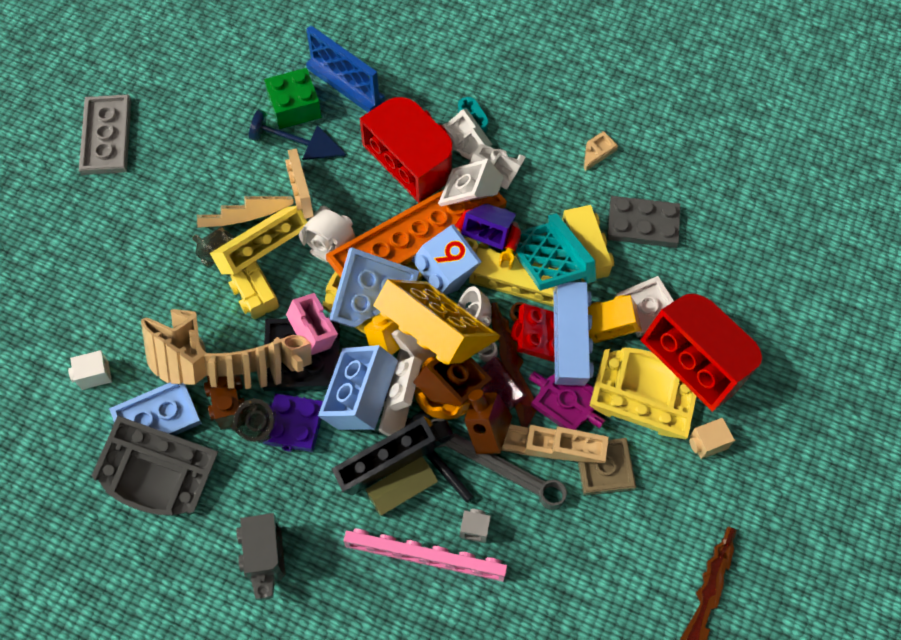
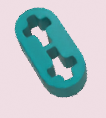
[458,97,488,133]

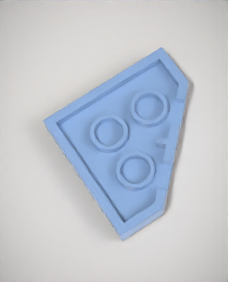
[329,248,419,328]

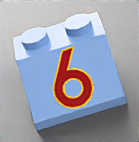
[412,224,482,295]

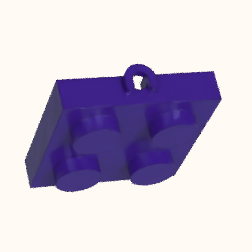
[262,394,323,452]

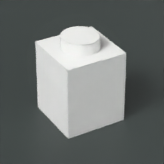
[68,350,112,390]

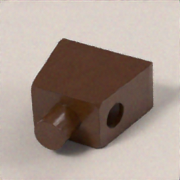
[465,389,512,454]

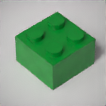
[264,68,322,130]

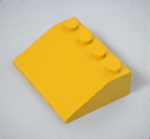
[373,279,500,365]

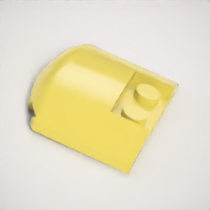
[589,348,696,439]

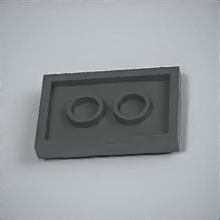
[607,196,680,248]

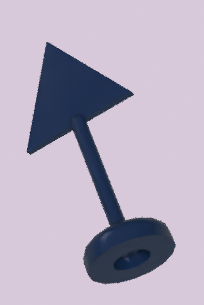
[249,109,346,160]

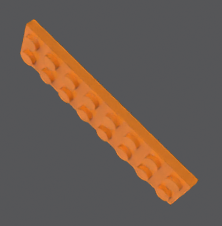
[326,190,507,278]

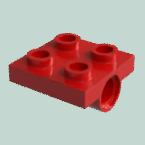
[511,303,554,362]

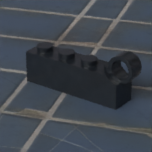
[332,416,455,495]

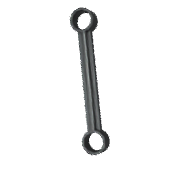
[431,418,567,510]

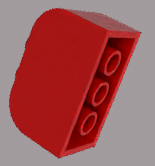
[360,97,452,203]
[640,294,762,412]

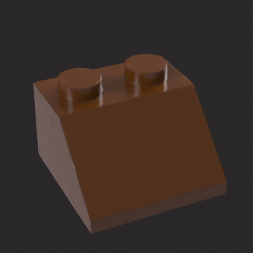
[413,357,492,407]

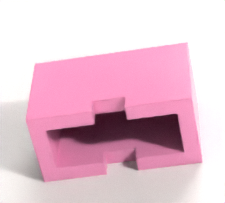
[286,293,338,355]

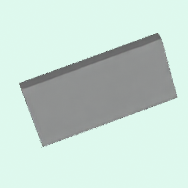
[79,94,131,175]

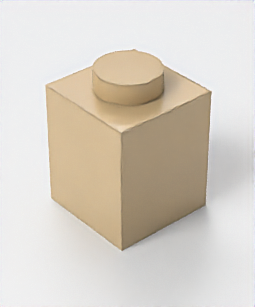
[689,417,735,459]

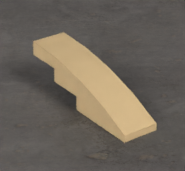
[197,196,293,228]
[501,424,609,463]

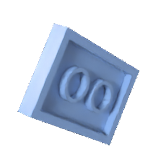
[109,382,202,436]

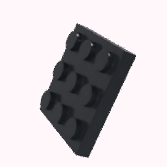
[262,317,340,391]

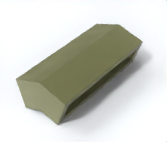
[365,457,438,516]

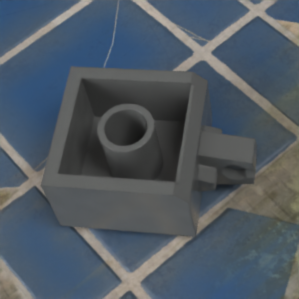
[236,513,286,601]

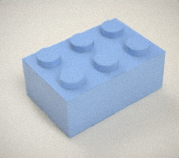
[318,345,398,430]

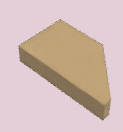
[584,131,618,171]

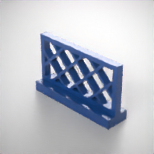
[306,25,385,112]

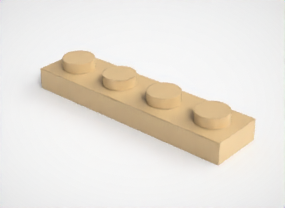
[285,148,314,219]

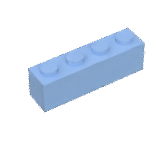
[553,282,594,386]

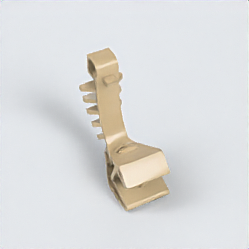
[141,309,312,389]

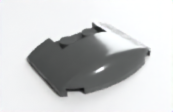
[92,416,218,515]

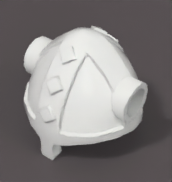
[458,286,492,326]

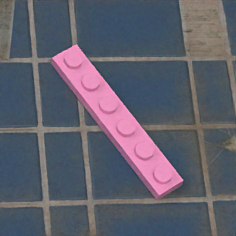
[344,529,507,582]

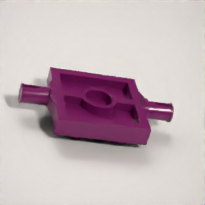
[529,371,606,430]

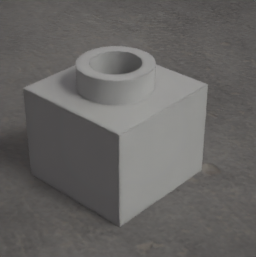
[460,509,491,543]

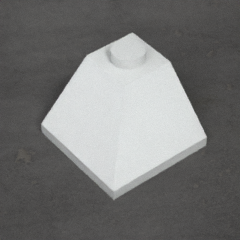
[438,159,504,206]

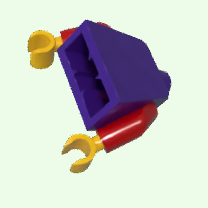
[455,204,521,270]

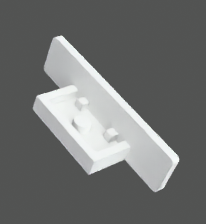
[379,349,422,436]

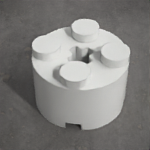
[299,206,355,262]

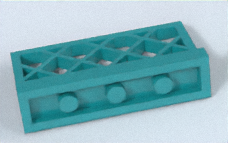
[513,213,596,291]

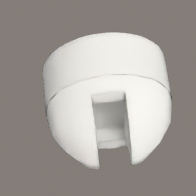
[478,343,498,363]

